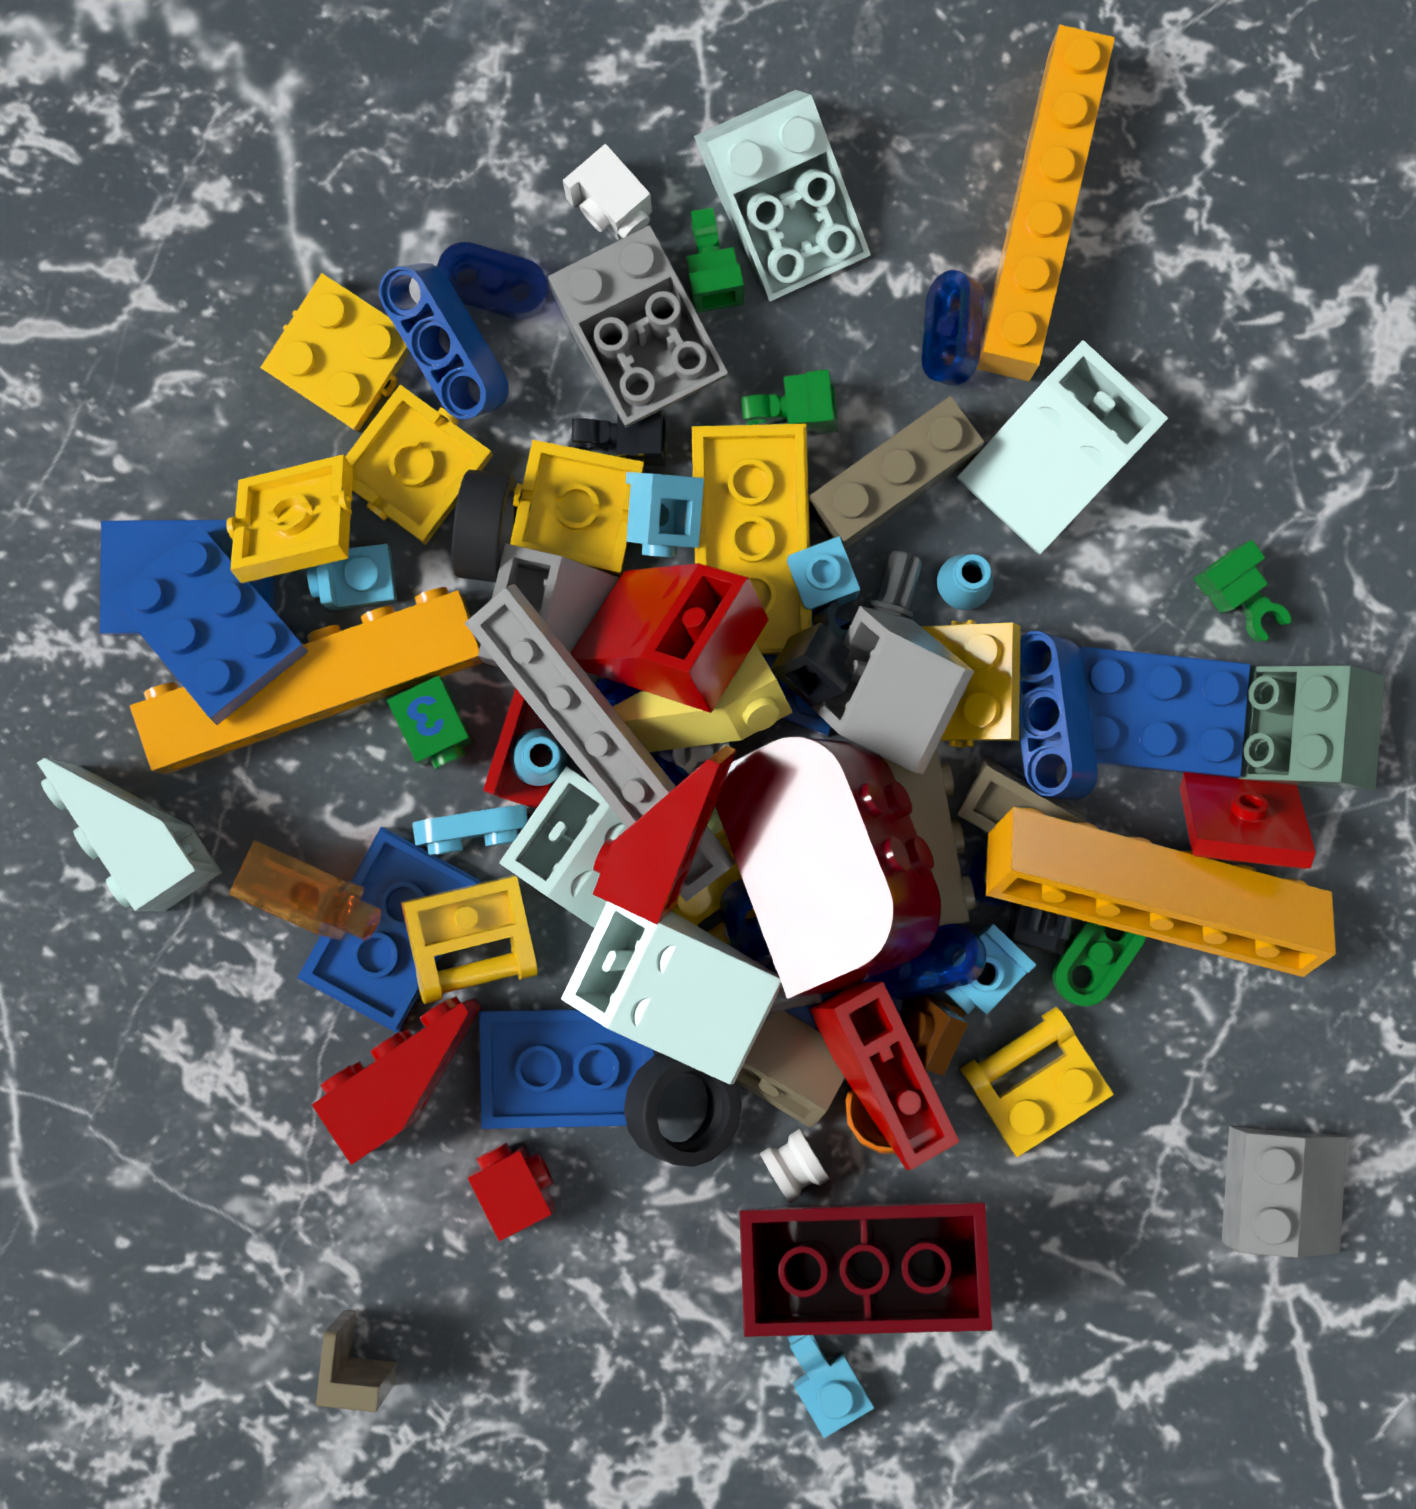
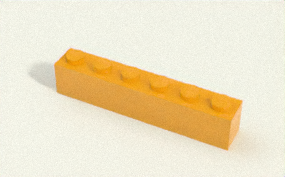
[975,24,1115,382]
[129,587,484,774]
[986,807,1336,977]

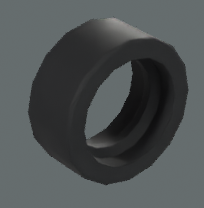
[452,469,516,583]
[624,1054,742,1167]

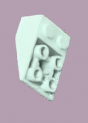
[694,90,871,301]
[957,340,1168,555]
[37,758,222,911]
[499,766,627,928]
[561,902,782,1084]

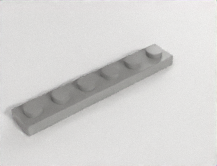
[465,583,736,902]

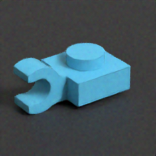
[788,1335,874,1438]

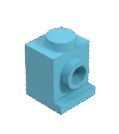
[626,472,704,557]
[940,924,1036,1015]

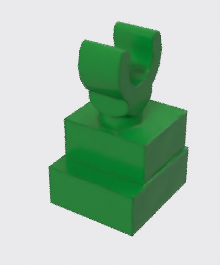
[686,207,744,313]
[741,369,839,435]
[1193,539,1291,642]

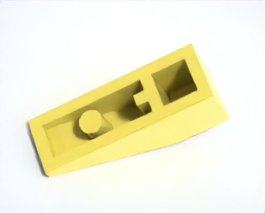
[613,643,792,752]

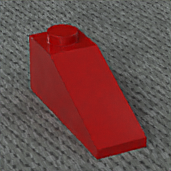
[593,745,736,925]
[809,982,960,1171]

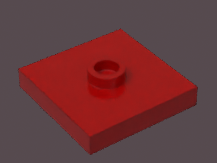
[1179,772,1316,869]

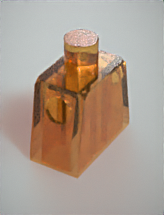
[228,840,381,941]

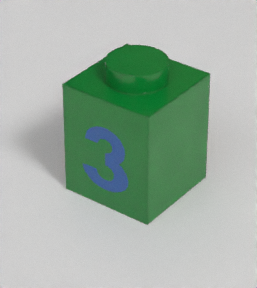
[387,675,475,770]

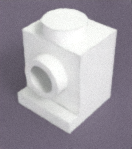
[563,144,652,241]

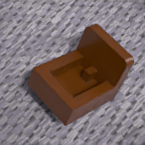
[902,990,969,1076]

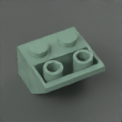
[1239,666,1385,790]

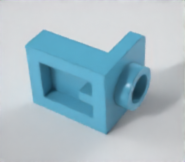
[787,536,860,610]
[307,544,398,611]

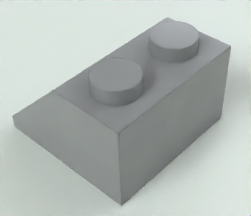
[1222,1126,1347,1258]

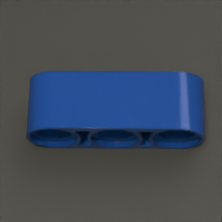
[379,263,509,419]
[1019,631,1098,800]

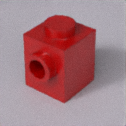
[468,1142,556,1242]

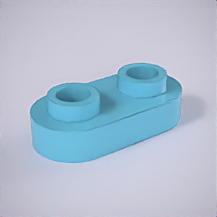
[412,805,528,856]

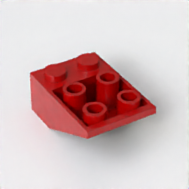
[570,563,769,713]
[311,996,481,1165]

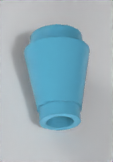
[937,554,994,610]
[510,728,567,786]

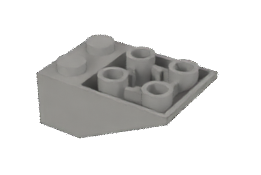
[548,225,728,428]

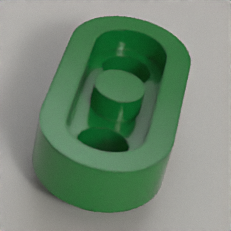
[1052,921,1146,1006]

